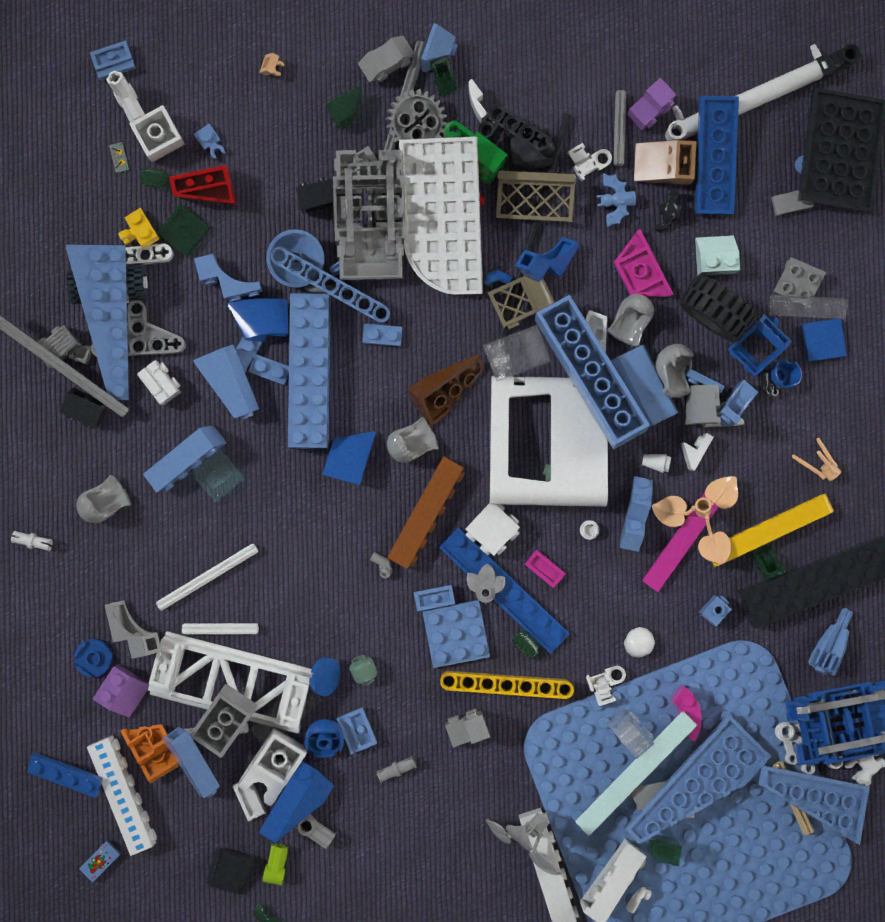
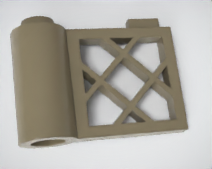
[488,276,555,330]

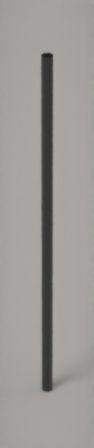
[490,113,571,369]

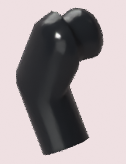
[761,369,780,396]

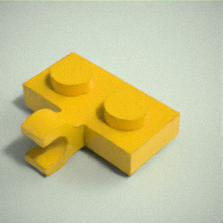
[118,208,159,249]

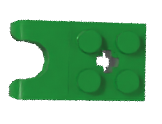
[443,121,507,185]

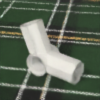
[106,70,145,123]

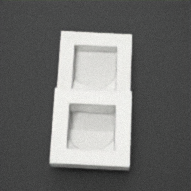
[468,79,487,123]

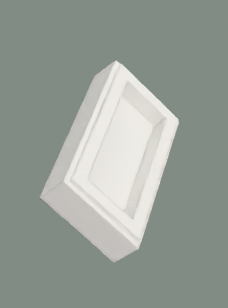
[233,782,266,821]

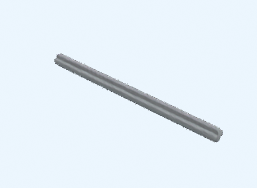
[371,41,426,204]
[0,316,129,417]

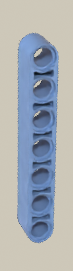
[271,247,390,322]

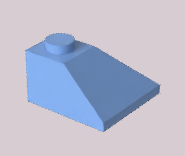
[421,23,458,72]

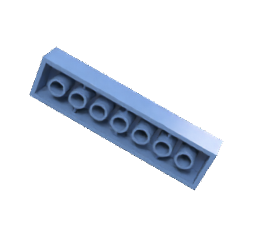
[288,293,331,449]
[535,295,650,450]

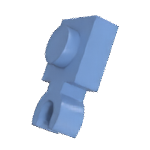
[194,124,226,160]

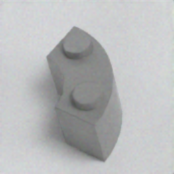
[358,36,415,82]

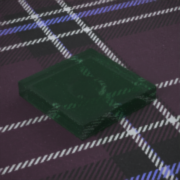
[157,204,211,257]

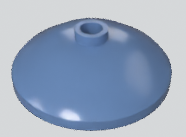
[266,229,324,288]

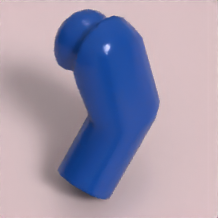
[484,270,513,287]

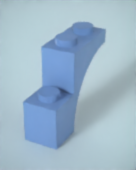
[194,254,263,302]
[717,380,758,427]
[620,476,653,552]

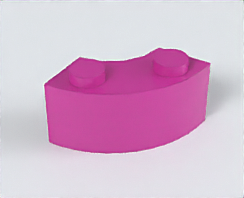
[670,684,701,742]

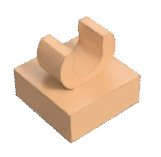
[259,53,284,76]

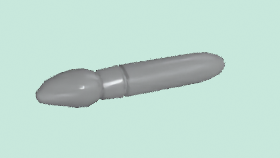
[305,285,351,294]

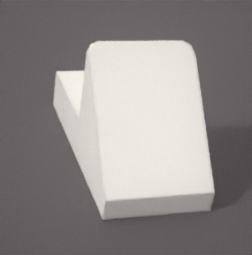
[681,433,713,471]

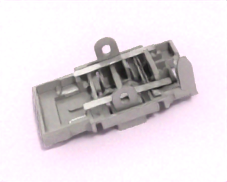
[333,150,406,280]

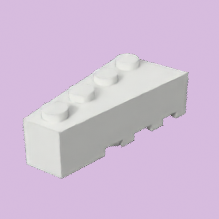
[580,838,647,922]

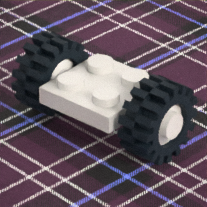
[66,265,149,304]

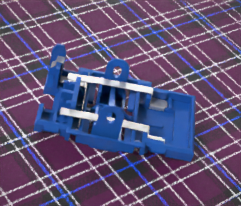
[785,681,885,766]

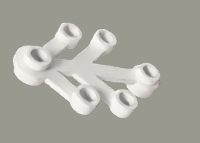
[775,722,843,774]

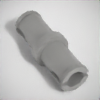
[377,756,417,783]

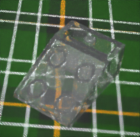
[483,325,551,381]

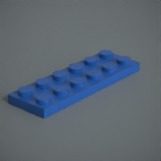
[695,96,739,214]

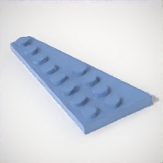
[66,245,129,400]

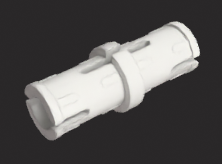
[11,531,53,551]

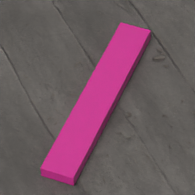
[642,492,718,592]

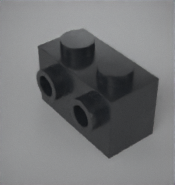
[296,177,337,214]
[60,387,107,429]

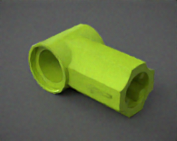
[263,844,288,886]

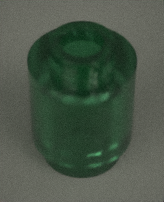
[140,168,170,189]
[512,630,540,659]

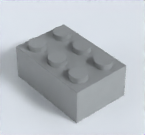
[190,683,258,758]

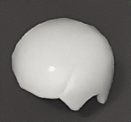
[624,627,655,658]

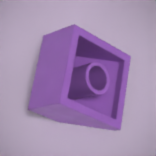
[93,664,150,718]

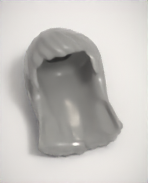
[607,294,654,347]
[656,344,694,398]
[387,417,439,463]
[76,475,131,523]

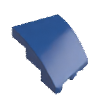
[227,299,288,342]
[322,431,376,485]

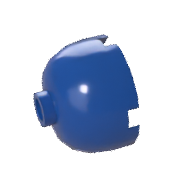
[305,719,344,758]

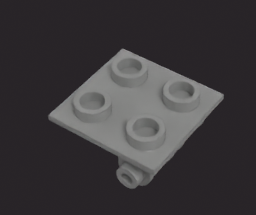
[774,257,826,306]

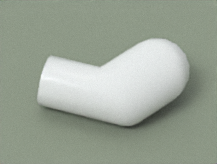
[626,887,651,913]

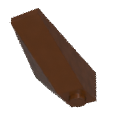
[407,354,485,426]

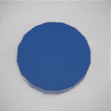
[74,639,113,677]
[309,657,341,696]

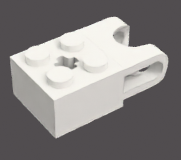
[238,728,307,806]

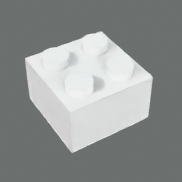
[129,105,185,162]

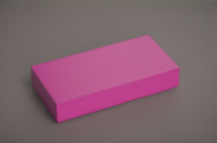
[524,550,566,588]

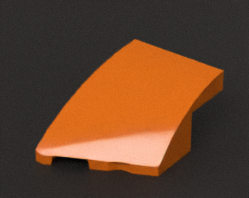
[121,724,180,784]

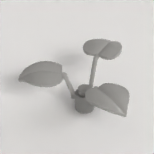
[485,813,560,875]

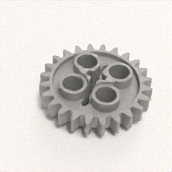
[386,89,447,147]

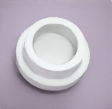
[580,520,599,540]

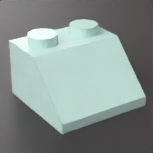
[695,236,740,276]

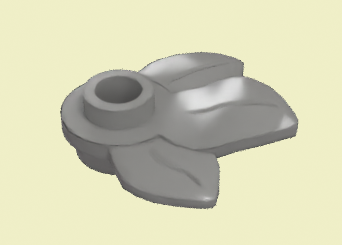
[467,564,505,603]

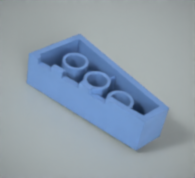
[143,425,227,493]

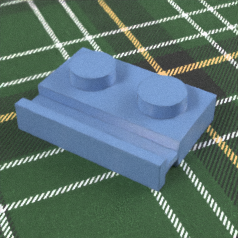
[90,40,136,80]
[336,707,377,755]

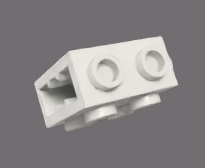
[465,503,520,556]

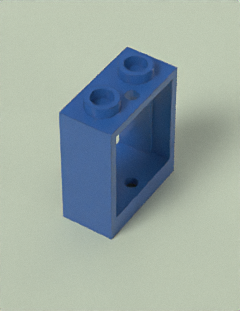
[728,314,792,376]

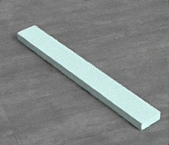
[575,711,698,836]

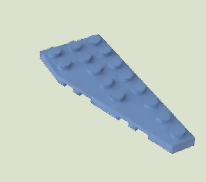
[624,715,771,844]

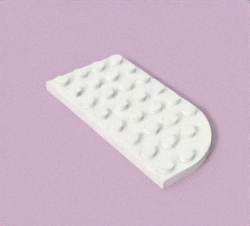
[399,137,483,294]

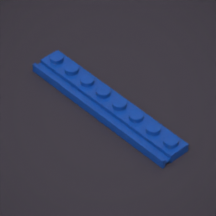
[439,528,569,654]

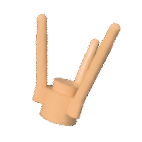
[792,438,841,481]

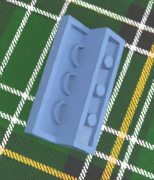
[611,344,678,427]

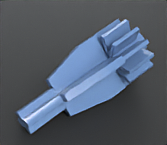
[808,608,853,676]

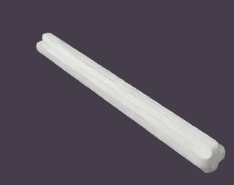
[156,544,258,610]

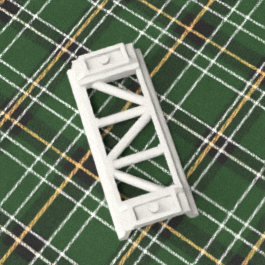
[148,631,313,734]

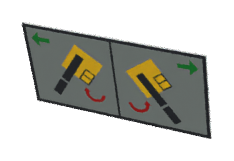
[109,141,130,174]

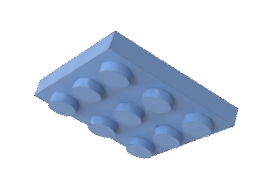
[422,600,490,668]

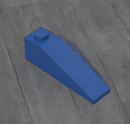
[259,761,334,843]

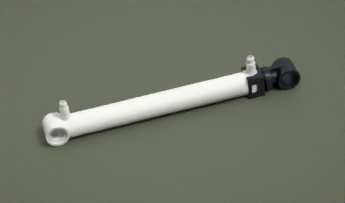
[665,44,861,141]

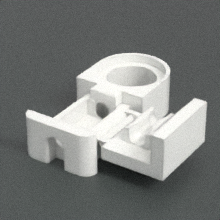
[567,143,612,181]
[586,666,626,706]

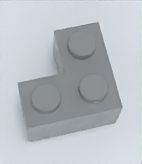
[445,708,490,747]

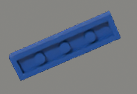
[27,753,103,798]

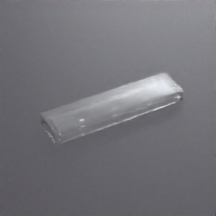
[768,295,849,319]

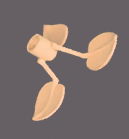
[652,476,738,565]

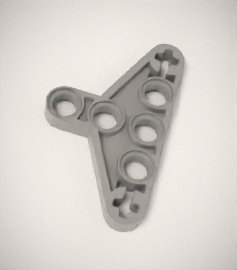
[91,300,186,356]

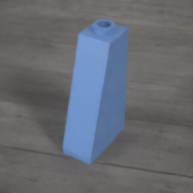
[193,345,259,419]
[162,727,220,798]

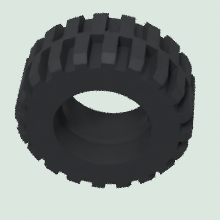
[679,275,756,343]

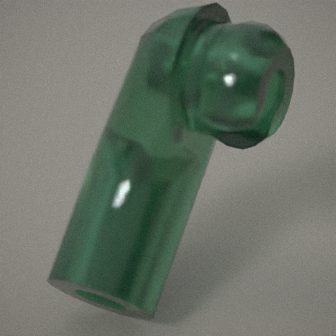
[253,904,279,922]

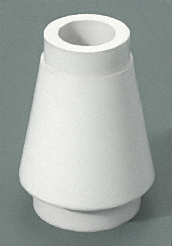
[642,454,671,473]

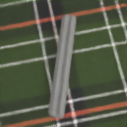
[613,90,626,166]

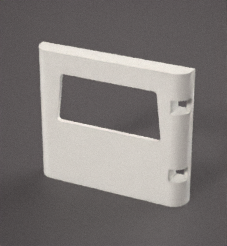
[490,376,608,507]

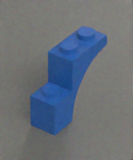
[515,237,580,282]

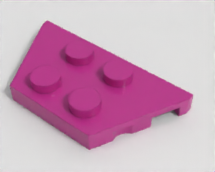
[613,229,673,297]

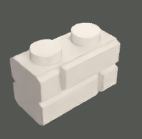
[137,360,181,406]

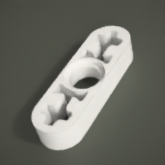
[126,244,174,266]

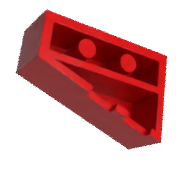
[169,165,237,205]

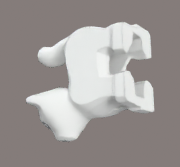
[844,751,885,786]

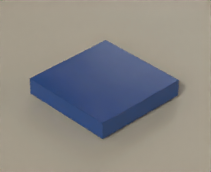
[802,318,847,362]

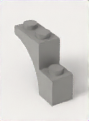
[105,600,161,659]

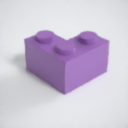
[627,78,676,131]

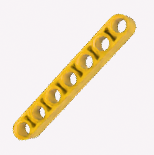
[712,493,834,567]
[440,671,574,699]

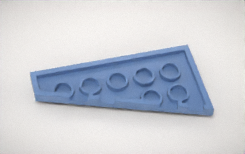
[759,765,870,845]

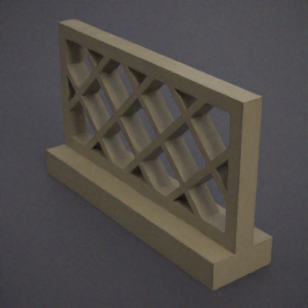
[496,171,576,222]

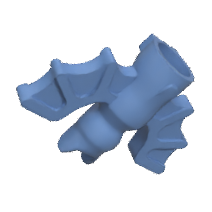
[597,173,636,228]

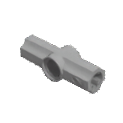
[294,815,336,849]

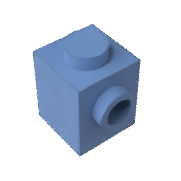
[699,595,732,626]

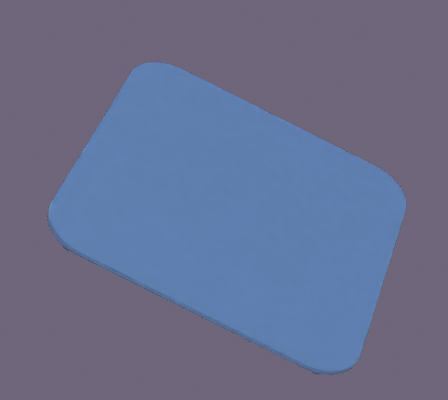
[524,640,851,922]

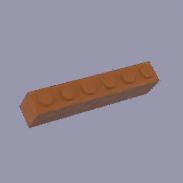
[387,456,465,569]

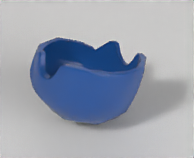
[771,359,802,389]

